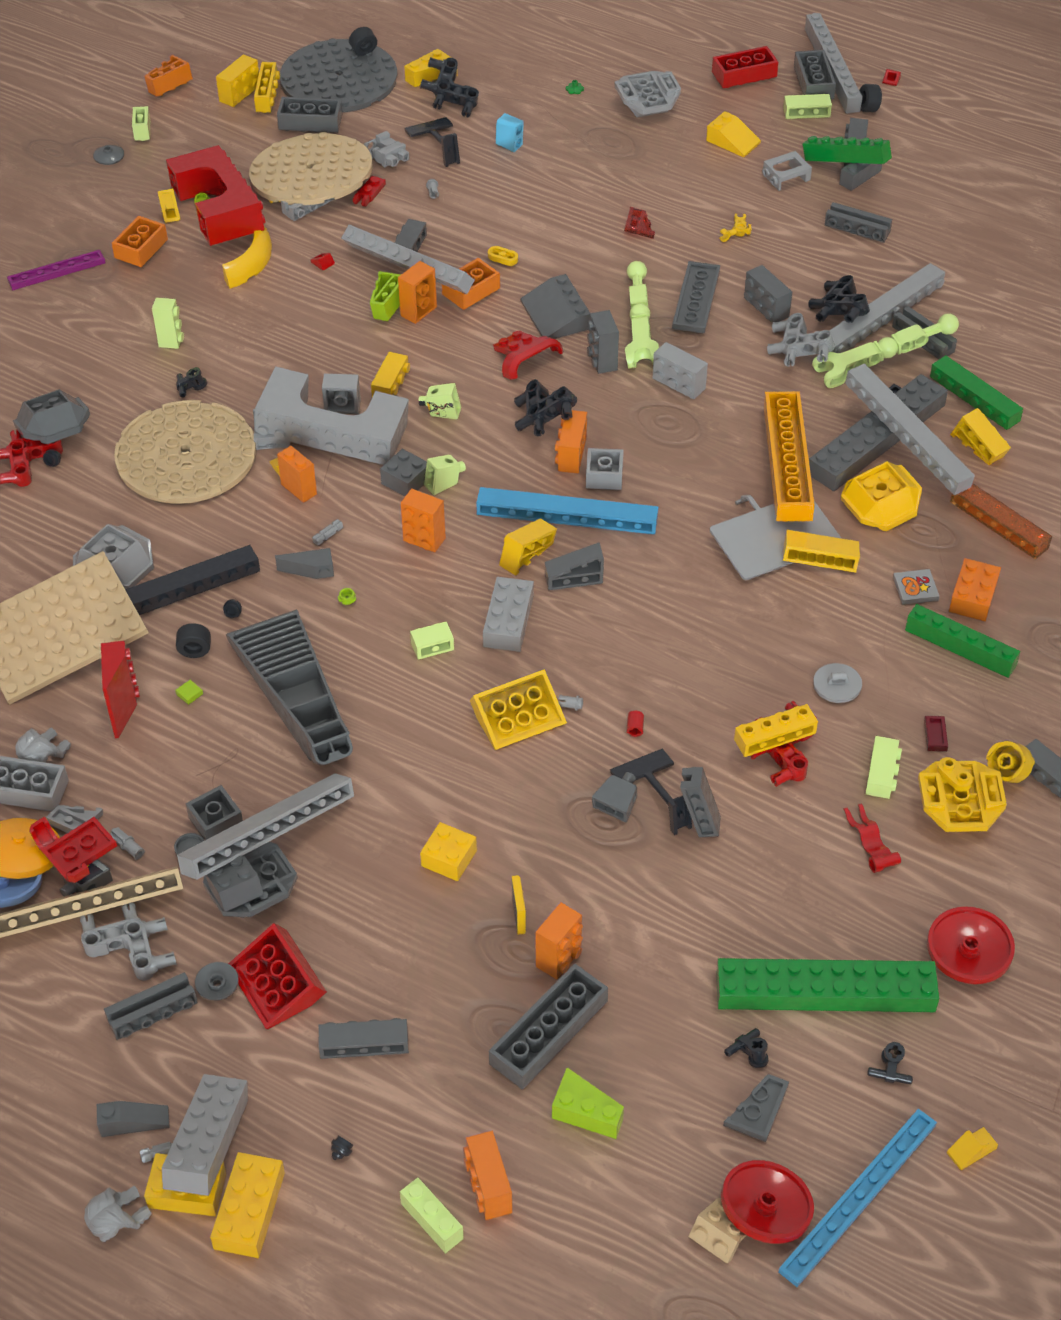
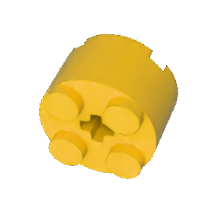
[986,741,1035,783]

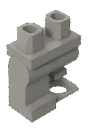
[364,131,409,167]

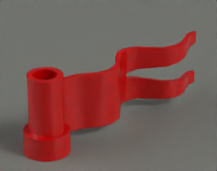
[843,803,901,873]

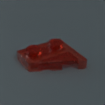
[624,207,655,239]

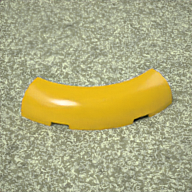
[222,226,272,289]

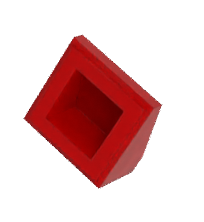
[882,69,901,86]
[310,253,335,270]

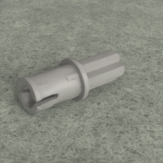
[110,827,145,860]

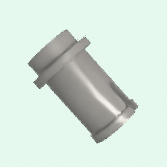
[426,179,439,199]
[558,695,583,711]

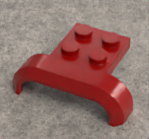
[493,331,564,380]
[29,816,118,883]

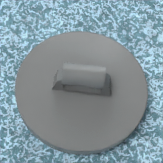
[813,663,862,703]

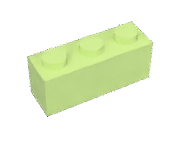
[783,94,832,119]
[152,298,184,349]
[866,736,902,799]
[400,1178,464,1254]

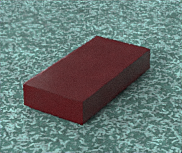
[924,716,948,752]

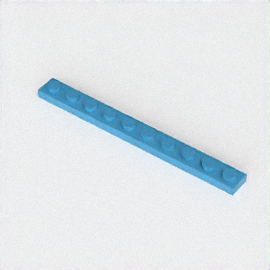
[778,1109,937,1287]

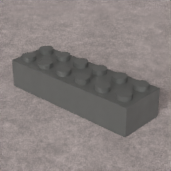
[489,963,608,1090]

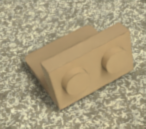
[688,1198,747,1264]

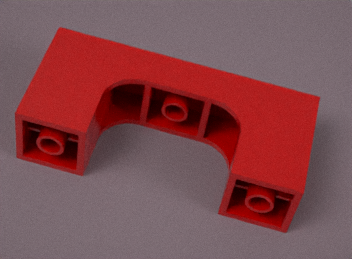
[166,145,266,246]

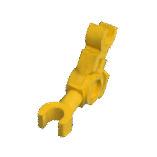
[719,213,752,242]

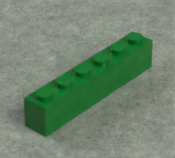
[802,136,892,164]
[930,355,1024,430]
[905,604,1021,678]

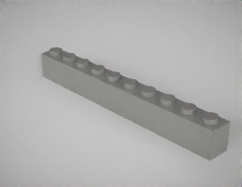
[805,13,862,114]
[341,225,475,294]
[830,263,945,353]
[845,363,975,495]
[177,773,354,880]

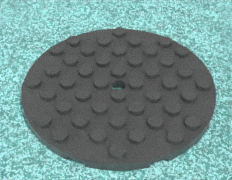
[280,38,397,112]

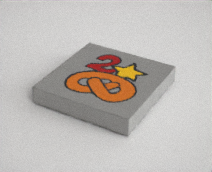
[893,569,939,605]

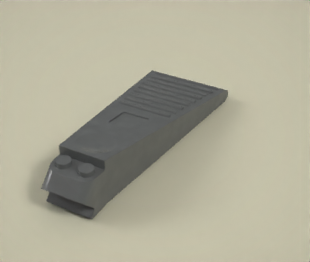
[226,609,353,765]

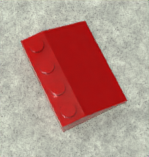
[101,640,140,738]
[228,923,327,1029]

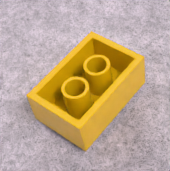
[216,54,259,107]
[144,1153,226,1217]

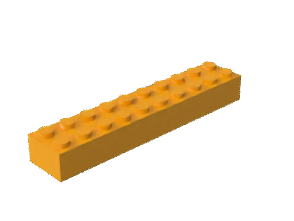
[764,391,814,522]

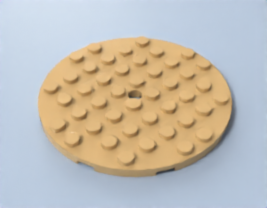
[249,132,373,205]
[114,400,256,504]

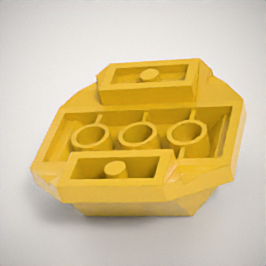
[841,461,922,531]
[918,761,1007,832]

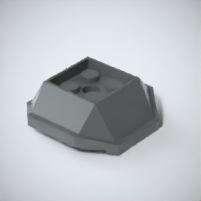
[13,389,90,444]
[203,842,298,918]

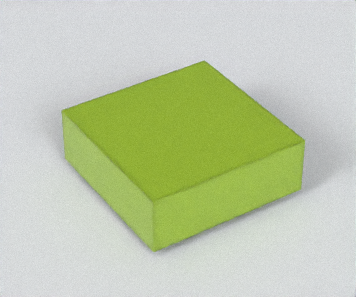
[175,680,203,705]

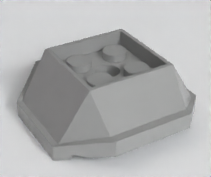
[615,71,681,117]
[73,524,154,589]

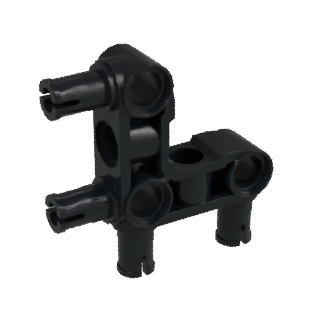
[420,57,479,117]
[808,275,870,323]
[514,379,577,437]

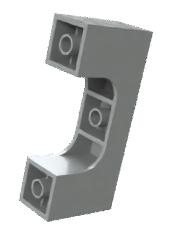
[255,366,409,465]

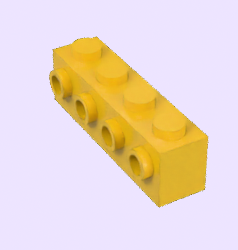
[254,62,280,113]
[734,704,818,757]

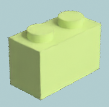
[132,106,151,141]
[410,622,454,660]

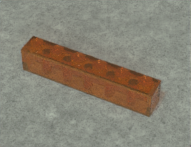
[950,483,1052,559]

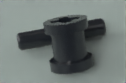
[176,367,208,398]
[724,1028,769,1068]
[867,1042,913,1084]

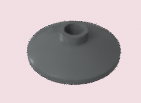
[93,145,124,165]
[195,962,239,1001]

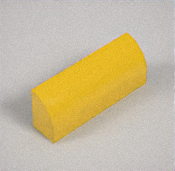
[783,530,860,573]

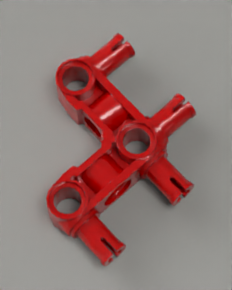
[0,429,63,487]
[750,701,817,787]

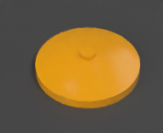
[0,818,60,879]

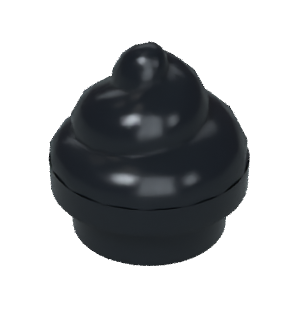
[43,449,61,467]
[223,599,242,618]
[331,1135,353,1160]

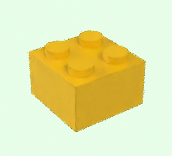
[420,822,477,881]

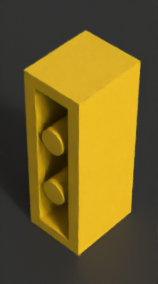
[371,352,410,397]

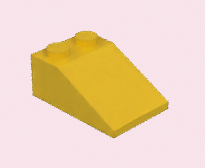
[706,111,761,158]

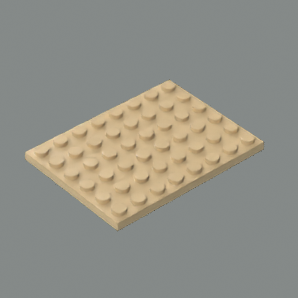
[0,551,149,705]

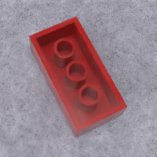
[712,46,779,88]

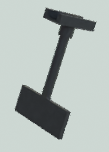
[404,117,460,167]
[610,748,692,835]

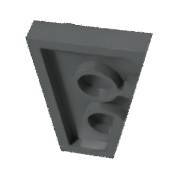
[723,1074,789,1142]

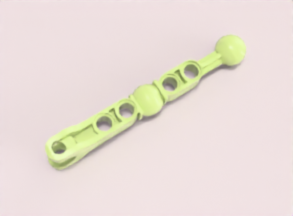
[625,261,659,369]
[812,313,959,388]

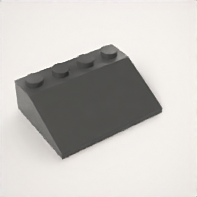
[520,274,590,339]

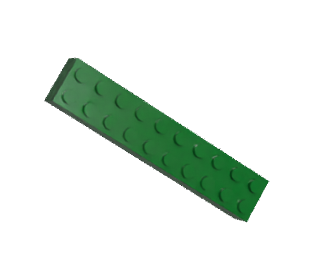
[716,958,940,1012]

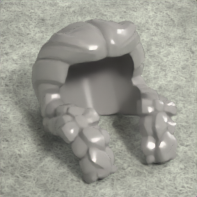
[15,727,71,763]
[84,1186,152,1242]

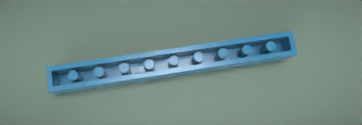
[476,487,659,535]

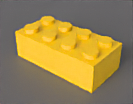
[210,1152,285,1258]

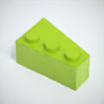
[370,271,400,321]
[552,1068,624,1139]

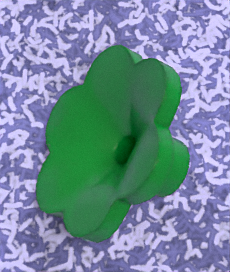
[565,80,584,94]

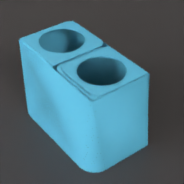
[496,113,524,152]

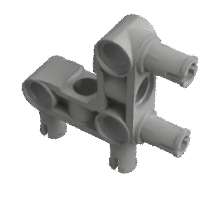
[767,313,835,366]
[80,903,177,981]

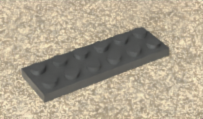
[672,261,721,333]

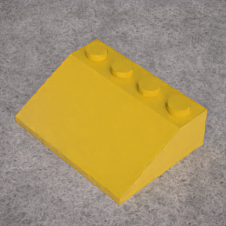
[470,669,567,750]

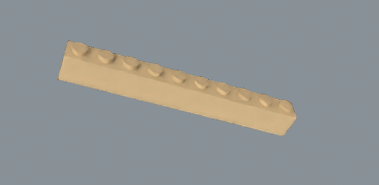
[0,866,183,938]

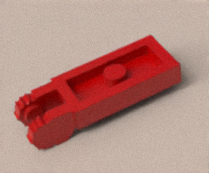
[352,176,386,207]

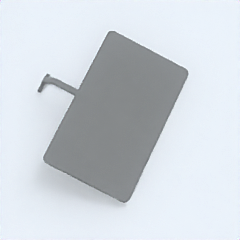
[710,495,842,580]

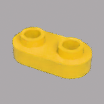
[488,246,518,266]
[937,757,973,791]

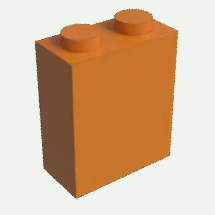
[277,446,317,503]

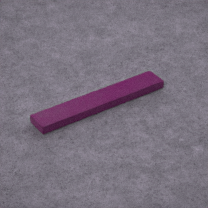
[7,250,106,291]

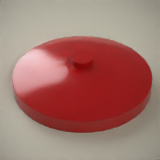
[927,906,1015,984]
[721,1160,814,1244]

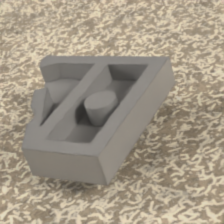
[46,805,103,833]

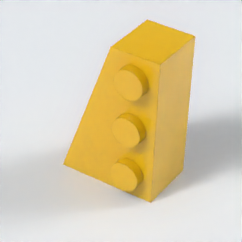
[404,49,458,87]
[950,408,1011,465]
[499,518,557,576]

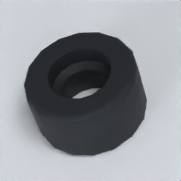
[349,27,378,56]
[859,84,882,112]
[176,623,211,658]

